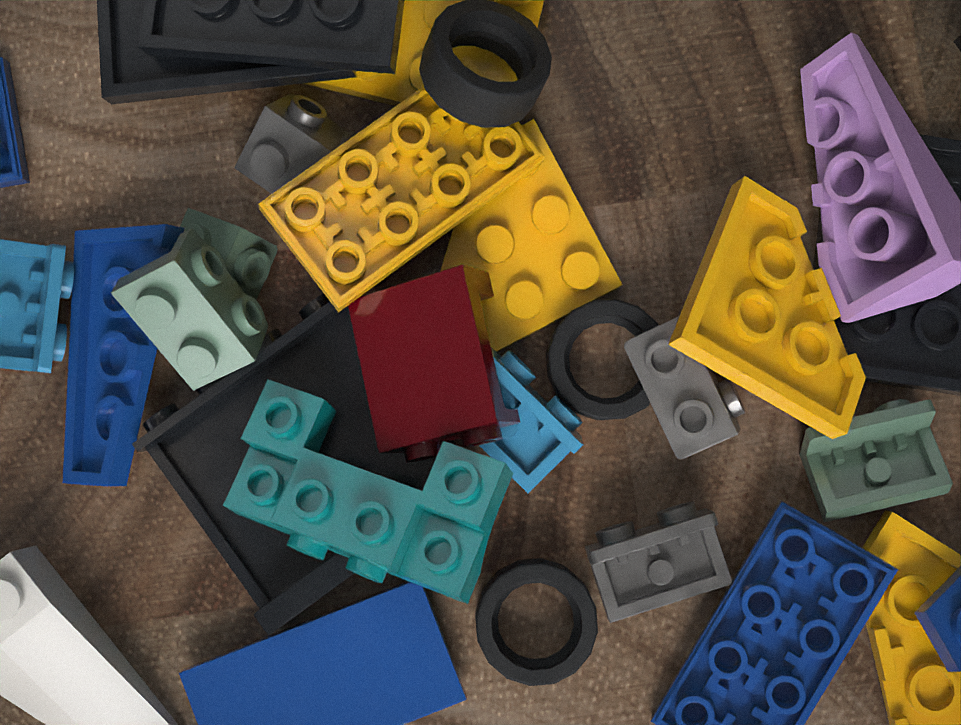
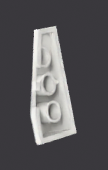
[0,545,178,725]

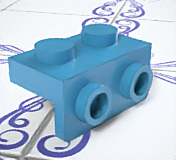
[0,239,74,373]
[479,347,583,493]

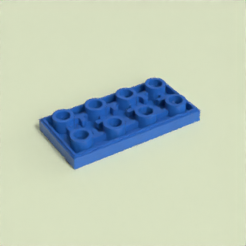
[651,500,898,725]
[179,581,467,725]

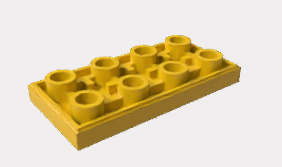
[258,56,546,313]

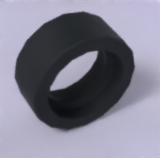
[419,0,552,128]
[546,299,659,420]
[475,558,598,686]

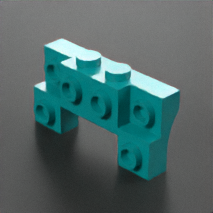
[223,379,513,604]

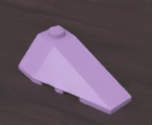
[800,33,961,323]

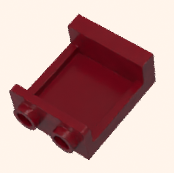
[348,264,521,463]

